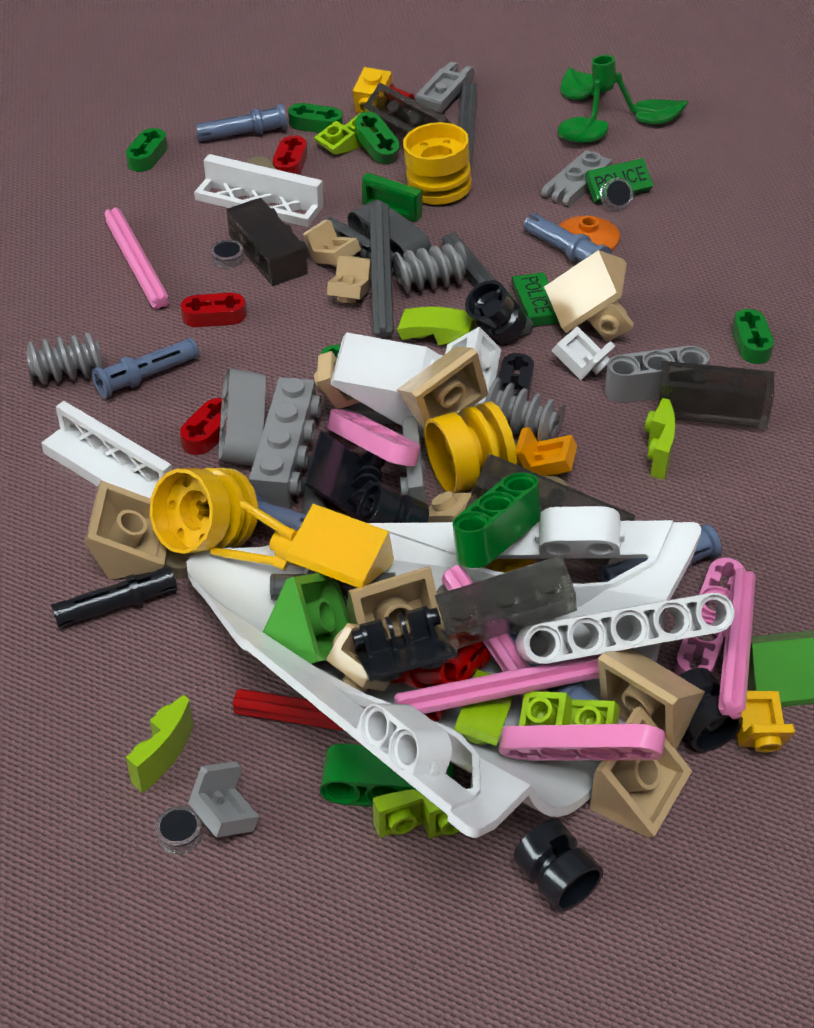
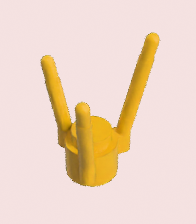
[210,500,300,571]

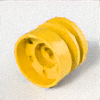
[403,122,472,205]
[424,401,517,493]
[150,467,258,554]

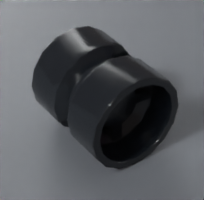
[465,280,527,344]
[355,481,429,523]
[679,668,743,752]
[513,819,604,911]

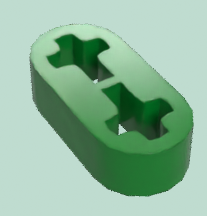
[288,103,343,133]
[354,112,399,164]
[126,128,168,172]
[732,309,774,364]

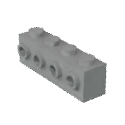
[249,377,322,510]

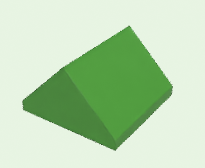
[263,573,350,664]
[748,630,814,707]

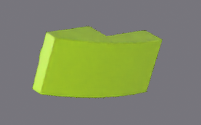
[314,113,374,154]
[397,307,476,345]
[644,398,675,480]
[454,669,514,746]
[519,691,620,726]
[126,694,194,793]
[373,789,460,839]

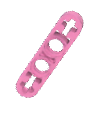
[327,409,421,466]
[674,558,746,676]
[499,724,666,761]

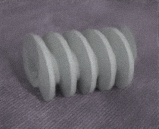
[393,241,467,294]
[26,332,103,385]
[485,377,566,441]

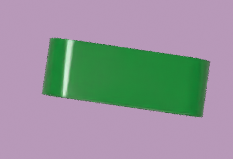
[452,472,541,568]
[320,743,455,807]

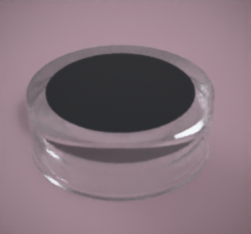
[600,177,633,211]
[211,240,244,269]
[155,806,203,854]

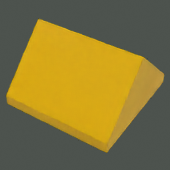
[285,504,394,588]

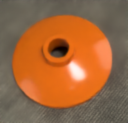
[558,215,620,251]

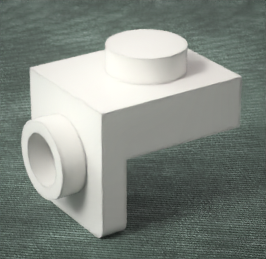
[551,326,615,380]

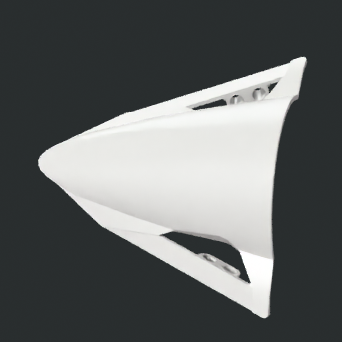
[187,506,702,838]

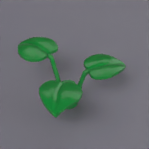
[558,55,688,143]

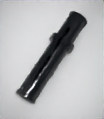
[51,565,178,629]

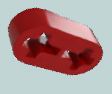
[273,135,307,175]
[180,292,247,327]
[180,398,222,455]

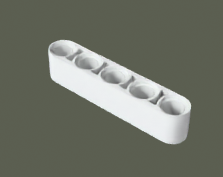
[516,593,735,664]

